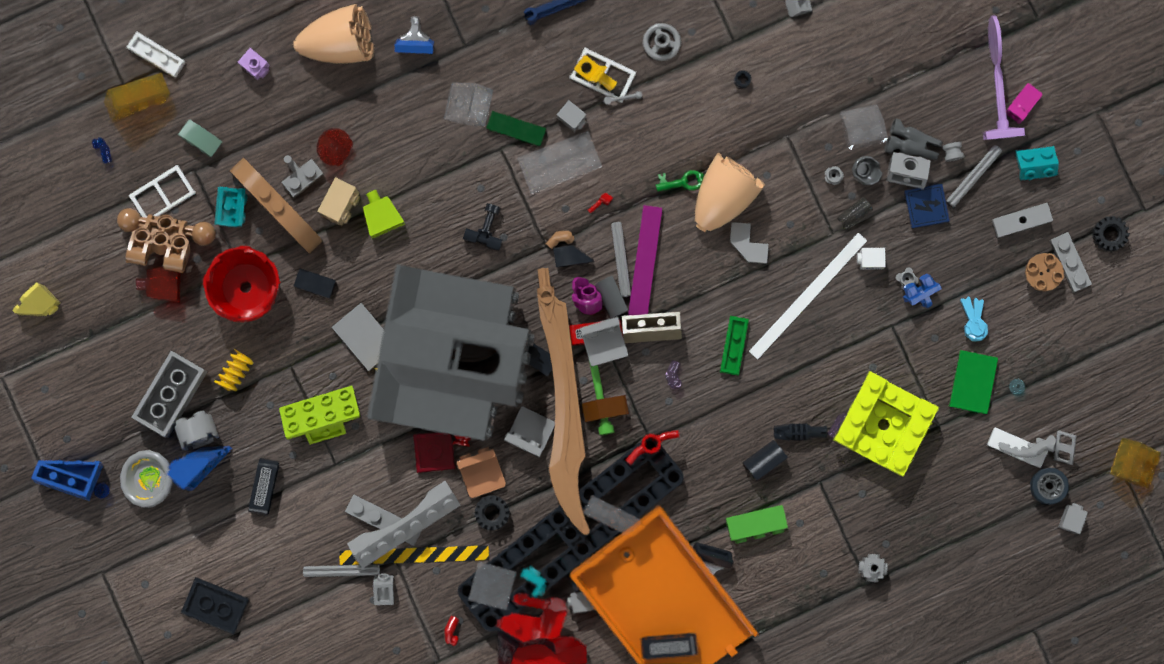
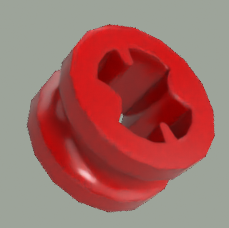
[453,435,471,447]

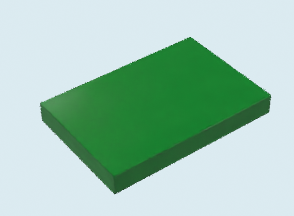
[949,350,998,414]

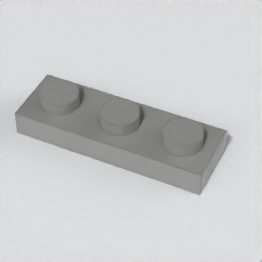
[1049,232,1092,293]

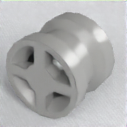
[942,142,964,161]

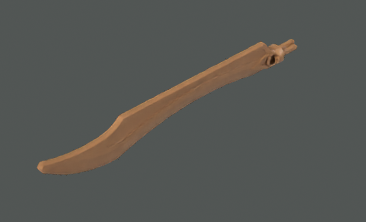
[537,268,589,535]

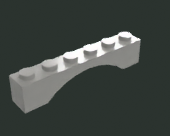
[347,481,461,568]

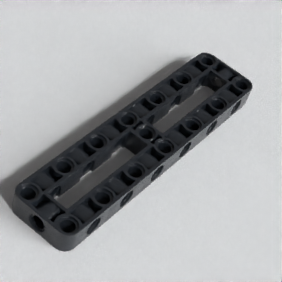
[458,438,684,631]

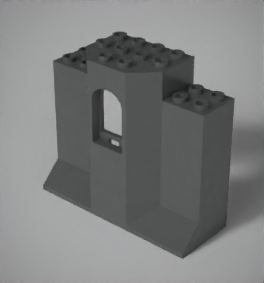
[367,264,535,440]

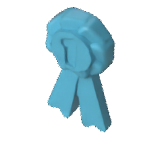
[960,297,988,342]

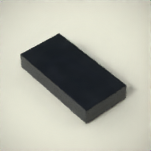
[294,268,336,299]

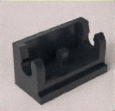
[528,343,553,377]

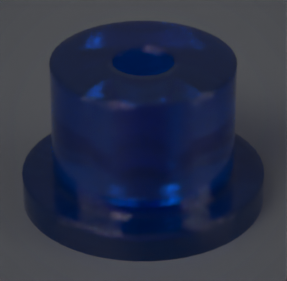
[94,483,110,498]

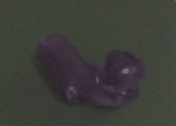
[665,360,682,389]

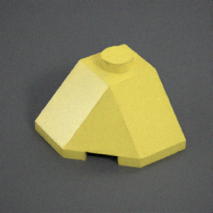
[12,283,60,316]

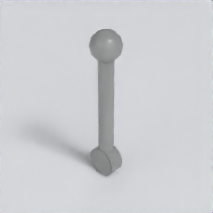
[603,91,642,105]

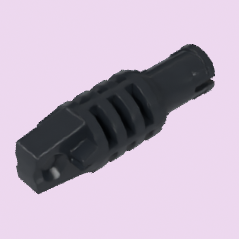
[773,423,828,441]

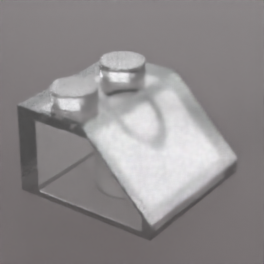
[444,83,493,127]
[840,105,888,149]

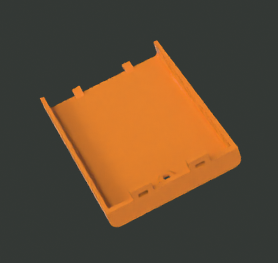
[570,506,758,664]

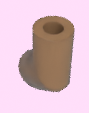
[545,231,574,250]

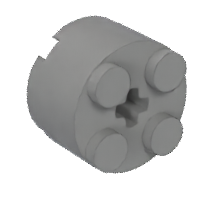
[175,411,219,450]

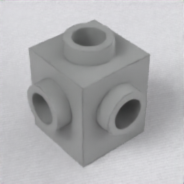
[859,554,887,582]

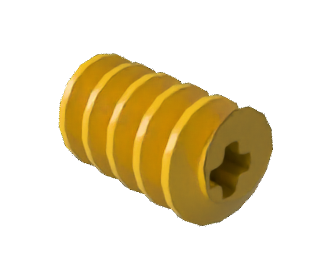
[214,349,254,391]

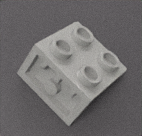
[580,317,628,366]
[505,407,555,457]

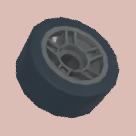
[1030,468,1069,505]

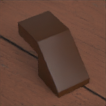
[582,395,629,422]

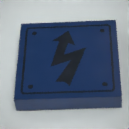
[904,184,950,229]

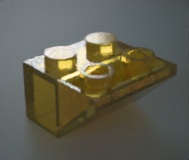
[1110,438,1161,489]

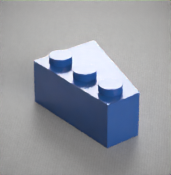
[31,460,103,501]

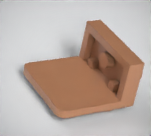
[457,447,506,498]

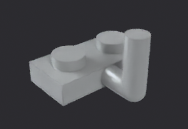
[282,155,324,198]

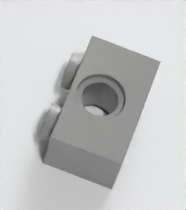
[886,152,931,189]

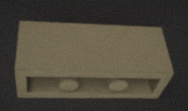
[622,312,682,343]

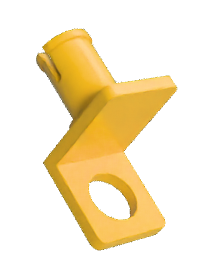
[574,55,617,91]

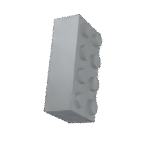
[131,351,208,438]

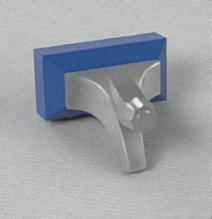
[395,16,434,54]

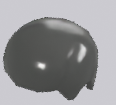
[852,156,883,185]

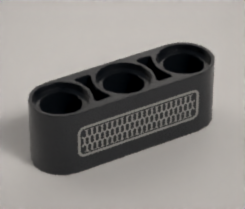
[248,458,280,516]
[640,633,698,659]

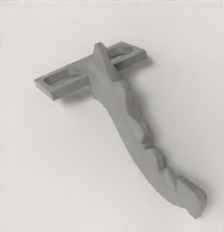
[998,430,1077,465]

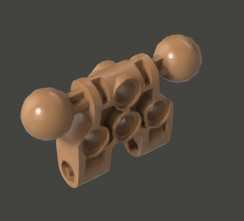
[117,208,216,273]

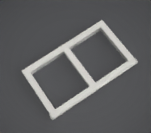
[570,48,636,103]
[129,165,196,218]

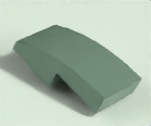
[178,120,222,157]

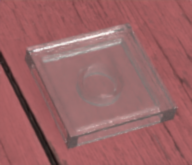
[469,562,516,610]

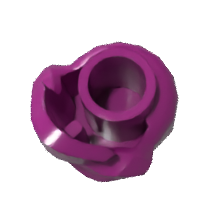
[572,277,603,315]

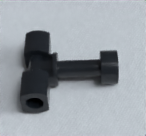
[463,203,503,252]

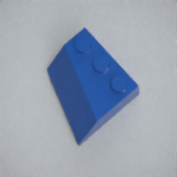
[166,446,232,491]

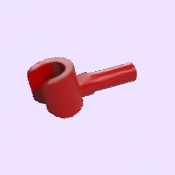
[588,193,613,213]

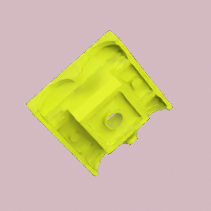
[833,371,939,477]

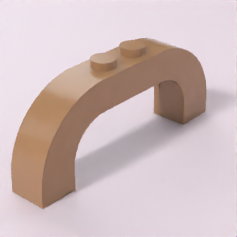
[229,158,323,254]

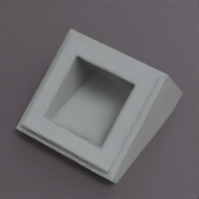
[785,0,813,17]

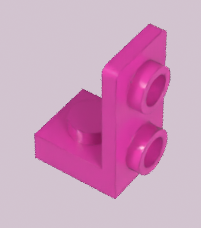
[1006,83,1042,124]

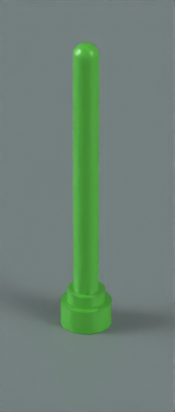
[589,361,615,435]

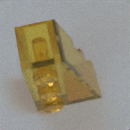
[104,72,170,122]

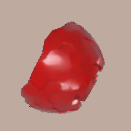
[203,246,280,322]

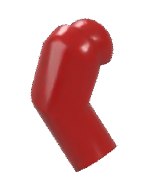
[445,616,459,646]

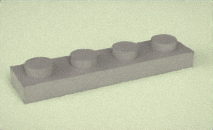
[345,494,422,546]

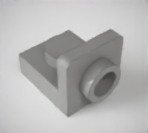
[373,574,394,605]

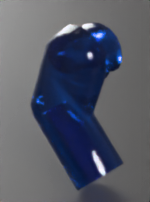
[92,137,112,163]

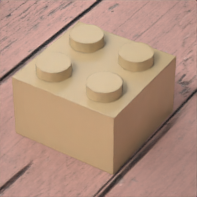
[318,177,360,227]

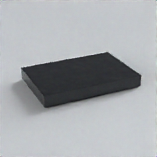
[181,577,250,635]

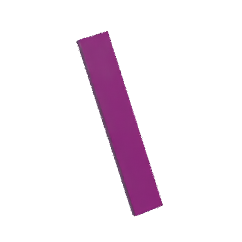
[628,205,662,316]

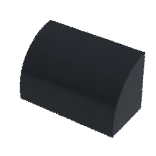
[742,440,788,481]

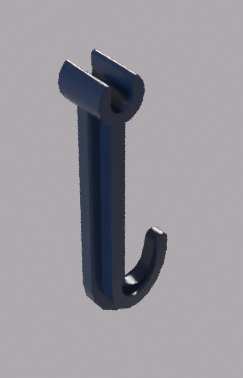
[524,0,585,25]

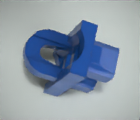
[903,274,942,308]

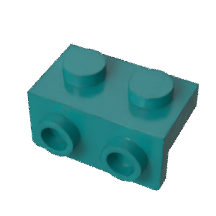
[1016,146,1059,180]
[214,186,247,228]
[521,567,547,598]

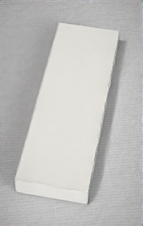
[127,32,186,78]
[987,427,1048,468]

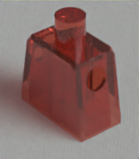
[136,267,181,303]

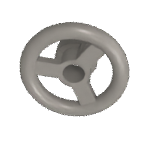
[643,23,681,61]

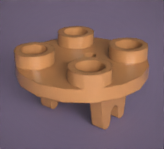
[1025,253,1064,292]

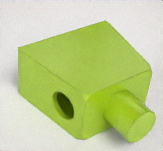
[363,190,405,239]

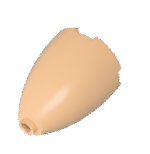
[294,4,374,64]
[695,153,765,232]

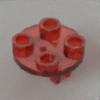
[316,128,353,166]

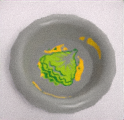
[120,450,173,508]

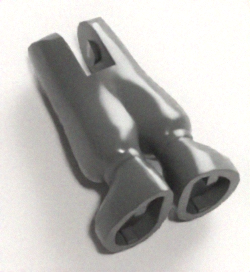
[884,118,943,160]

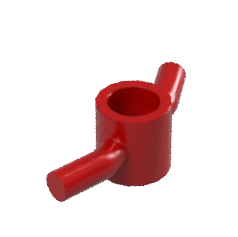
[626,430,679,465]

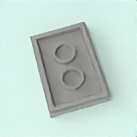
[332,303,384,371]

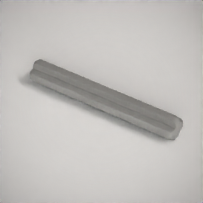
[947,145,1002,207]
[611,222,631,297]
[303,565,380,577]

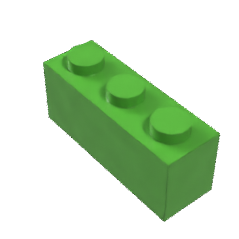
[725,505,788,544]

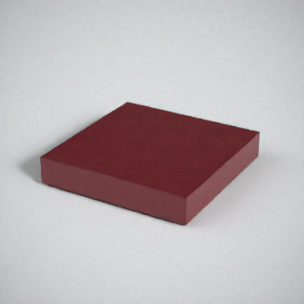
[413,432,456,473]

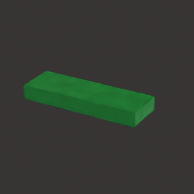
[720,316,749,376]

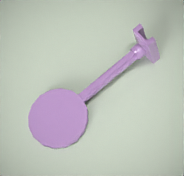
[983,15,1025,140]

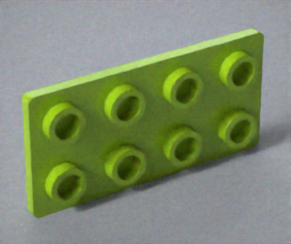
[279,386,360,445]

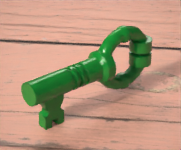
[656,170,704,192]

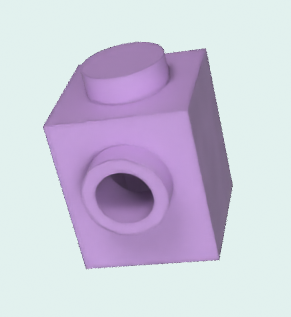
[238,48,270,80]

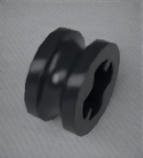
[734,70,751,89]

